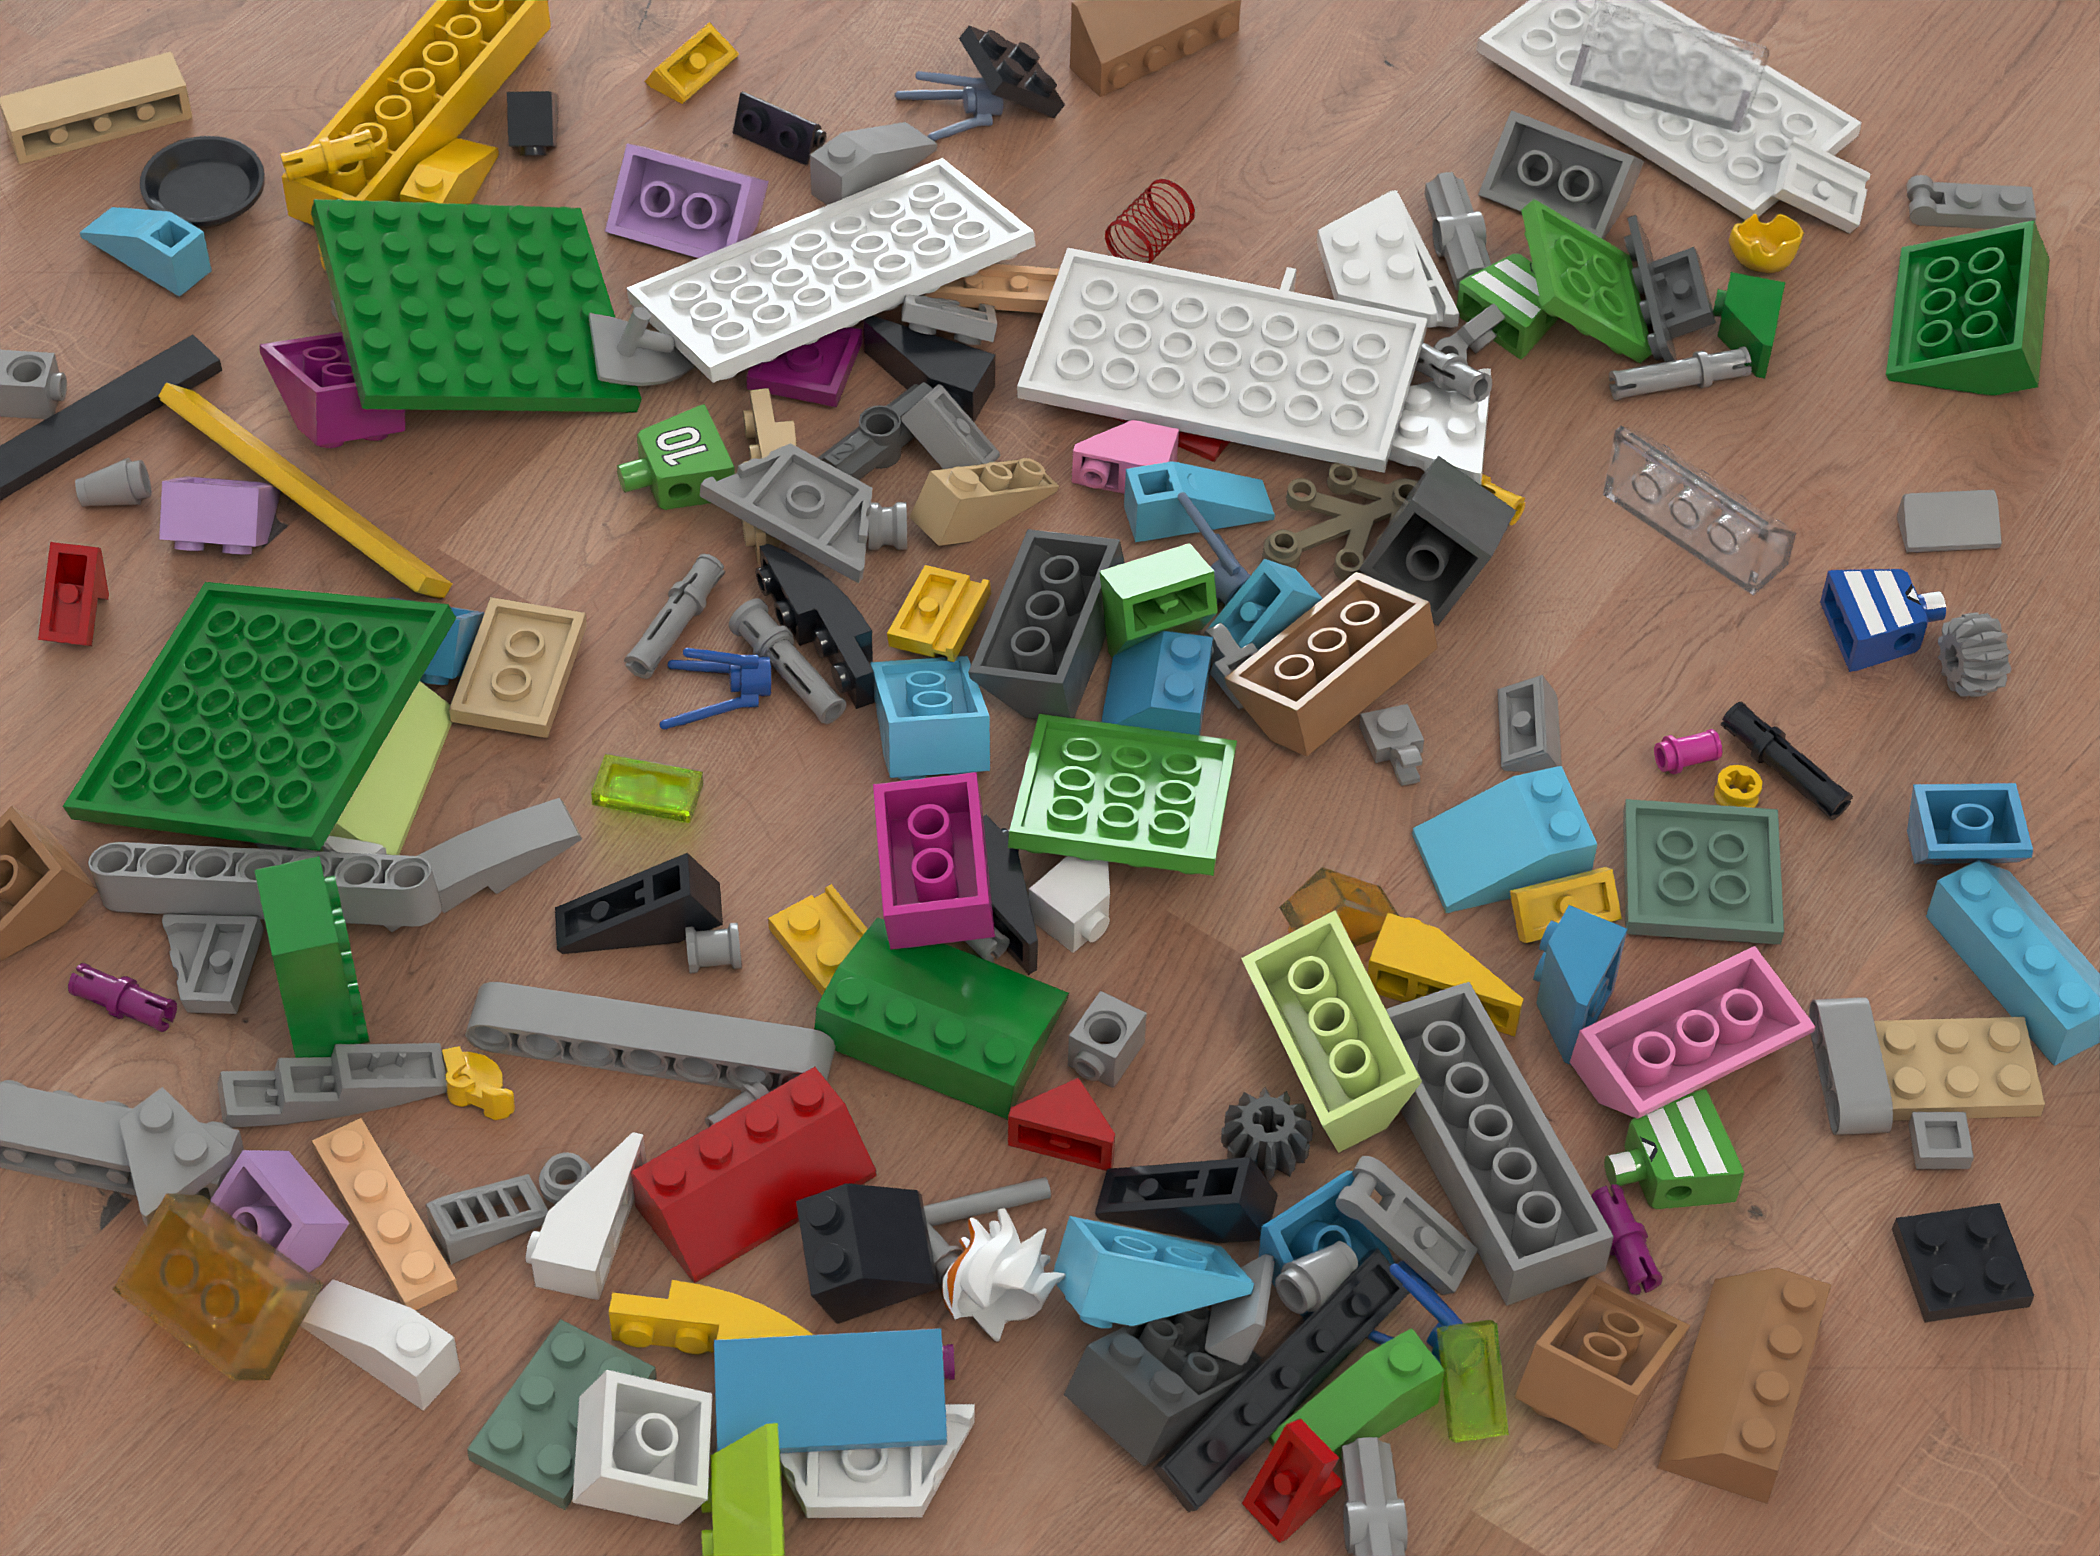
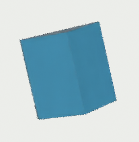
[1258,1170,1395,1317]

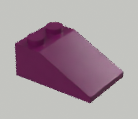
[260,332,405,448]

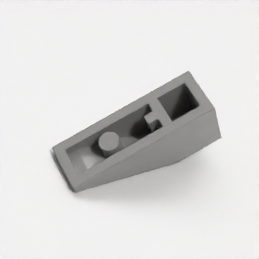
[810,122,937,205]

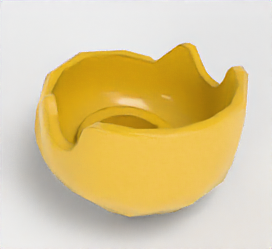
[1728,214,1804,273]

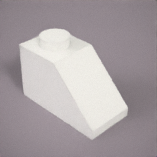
[1029,856,1110,953]

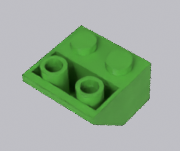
[1099,543,1218,658]

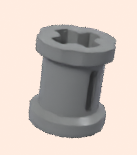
[685,922,742,973]

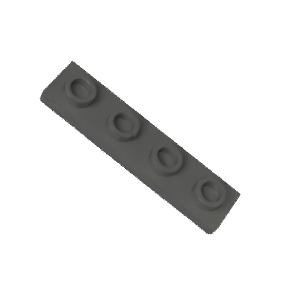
[1624,215,1716,362]

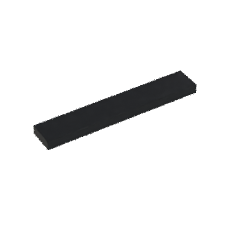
[0,334,222,501]
[1152,1248,1409,1512]

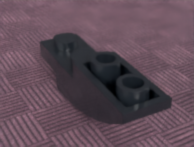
[755,543,875,709]

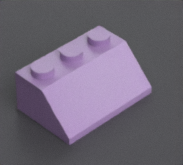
[605,144,769,258]

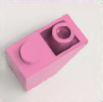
[1072,420,1179,494]

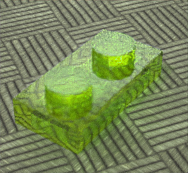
[591,754,704,823]
[1437,1319,1509,1443]

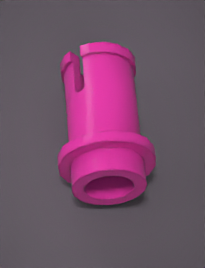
[1654,729,1722,775]

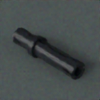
[1721,701,1853,820]

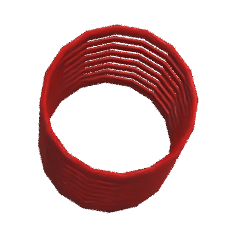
[1105,179,1195,264]

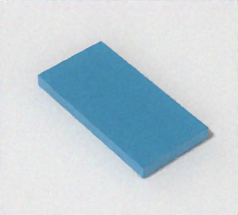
[714,1329,947,1453]

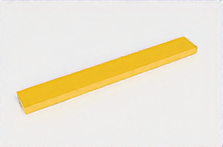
[158,382,452,599]

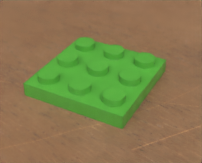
[1521,199,1652,363]

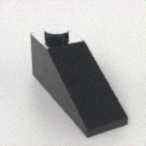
[864,316,996,422]
[983,814,1038,975]
[555,853,723,954]
[1095,1157,1278,1244]

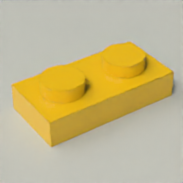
[1510,867,1622,943]

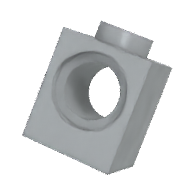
[0,350,67,419]
[1068,991,1147,1088]

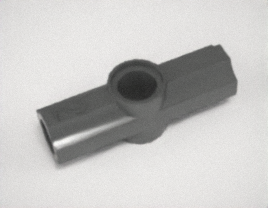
[818,382,933,480]

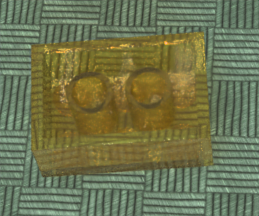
[112,1193,324,1381]

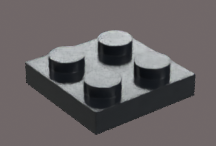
[959,25,1065,118]
[1892,1203,2035,1323]

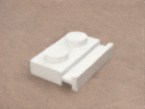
[1773,136,1871,233]

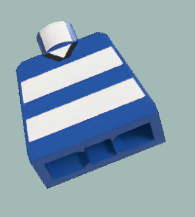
[1820,569,1946,672]

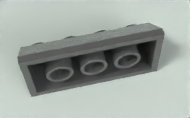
[968,529,1125,719]

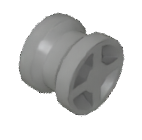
[868,502,907,550]

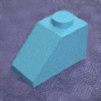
[1207,559,1323,650]

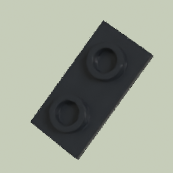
[732,92,827,165]

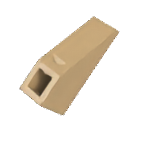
[909,458,1059,546]

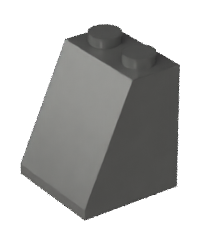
[1359,455,1516,625]

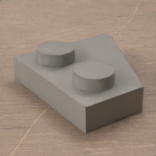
[901,295,998,345]
[162,914,264,1014]
[118,1087,234,1228]

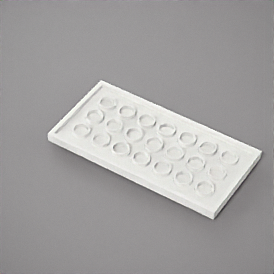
[1477,0,1861,220]
[626,158,1035,383]
[1017,248,1427,473]

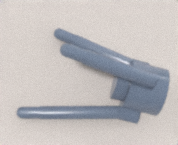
[895,71,1003,141]
[1178,492,1251,605]

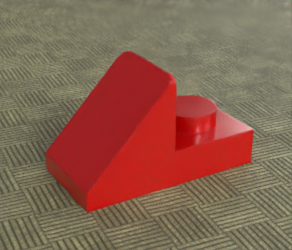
[38,542,109,646]
[1242,1418,1343,1543]

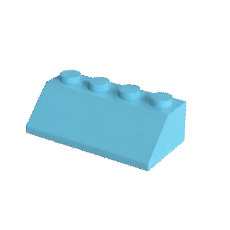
[1926,860,2100,1066]

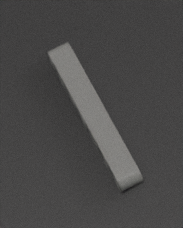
[88,842,442,927]
[465,982,836,1092]

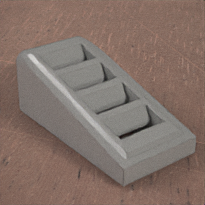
[425,1174,548,1265]

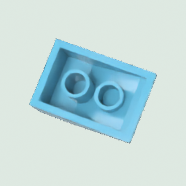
[870,656,990,781]
[1412,766,1597,913]
[1053,1216,1254,1328]

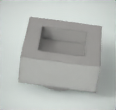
[1909,1112,1974,1169]

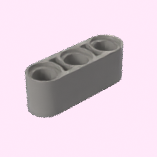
[1809,997,1893,1135]

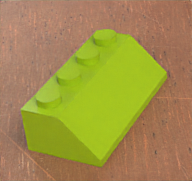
[701,1423,785,1556]

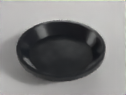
[140,136,265,228]

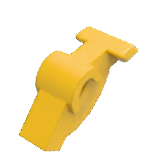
[442,1046,515,1120]

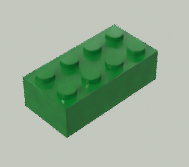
[254,856,370,1058]

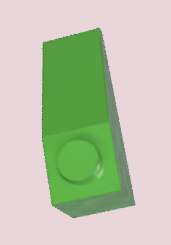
[1268,1328,1445,1462]

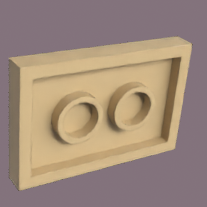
[449,597,587,738]
[1874,1017,2045,1121]

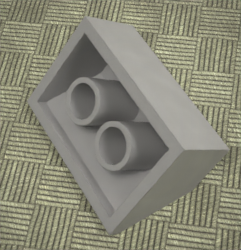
[1478,110,1644,240]

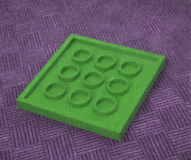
[1008,714,1237,876]

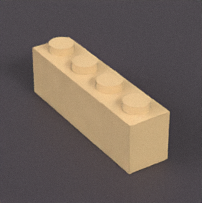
[0,52,193,165]

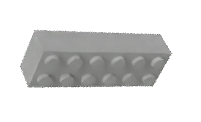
[1386,982,1614,1306]

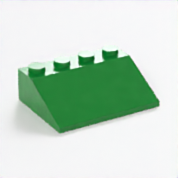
[1886,220,2050,396]
[814,917,1069,1120]

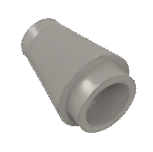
[75,458,151,507]
[1275,1241,1358,1314]

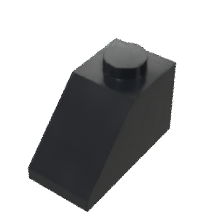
[507,91,559,156]

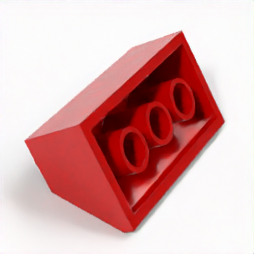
[631,1066,877,1283]

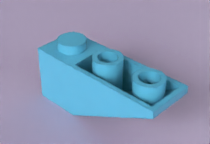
[80,207,212,297]
[1124,461,1275,543]

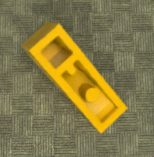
[400,138,499,204]
[1367,913,1524,1037]

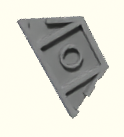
[700,443,873,583]

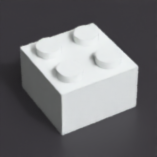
[573,1370,712,1525]

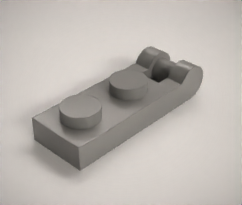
[1906,175,2036,229]
[1335,1156,1478,1295]

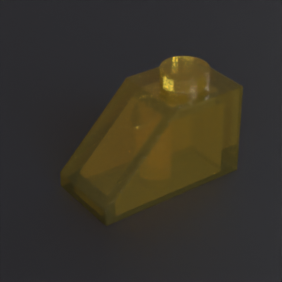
[1279,867,1399,947]

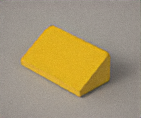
[644,22,739,104]

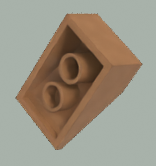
[0,806,98,962]
[1514,1276,1691,1450]

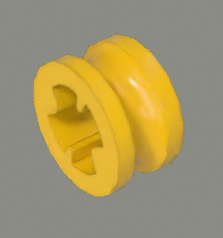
[1714,765,1763,808]

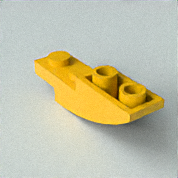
[608,1280,813,1354]

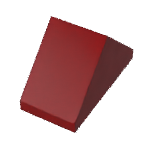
[1008,1078,1115,1171]

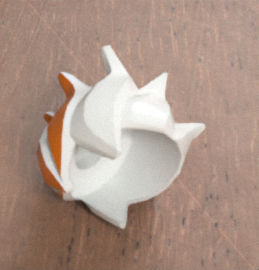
[942,1208,1066,1342]

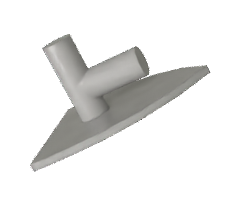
[588,307,695,386]

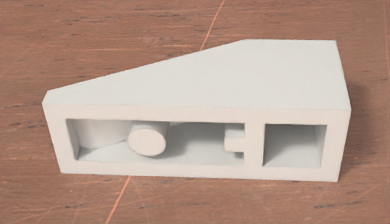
[526,1132,646,1300]
[296,1279,460,1411]

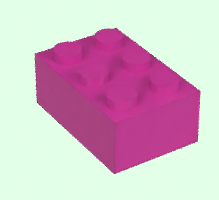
[873,772,995,949]

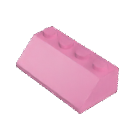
[1570,946,1816,1119]

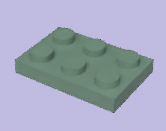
[467,1319,656,1510]

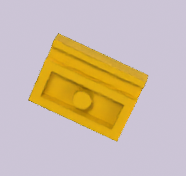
[887,565,992,662]
[768,884,867,996]

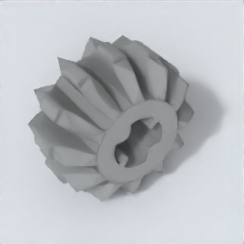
[1937,612,2011,697]

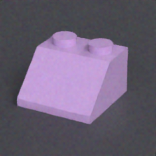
[159,476,281,554]
[188,1150,349,1308]

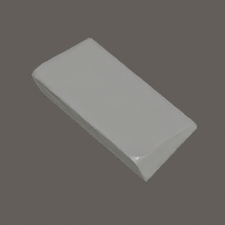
[901,384,1001,469]
[1897,489,2002,553]
[1497,675,1562,772]
[1205,1254,1275,1366]

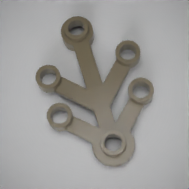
[1262,463,1418,581]

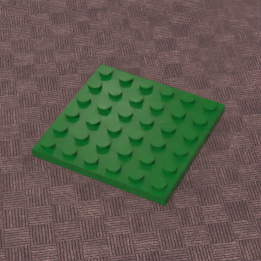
[311,199,642,412]
[62,582,456,851]

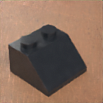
[796,1183,939,1324]

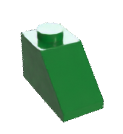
[1713,272,1785,379]

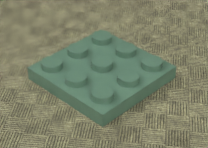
[1623,799,1784,945]

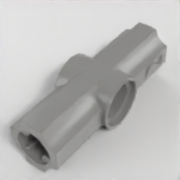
[1424,172,1491,291]
[1341,1437,1408,1556]

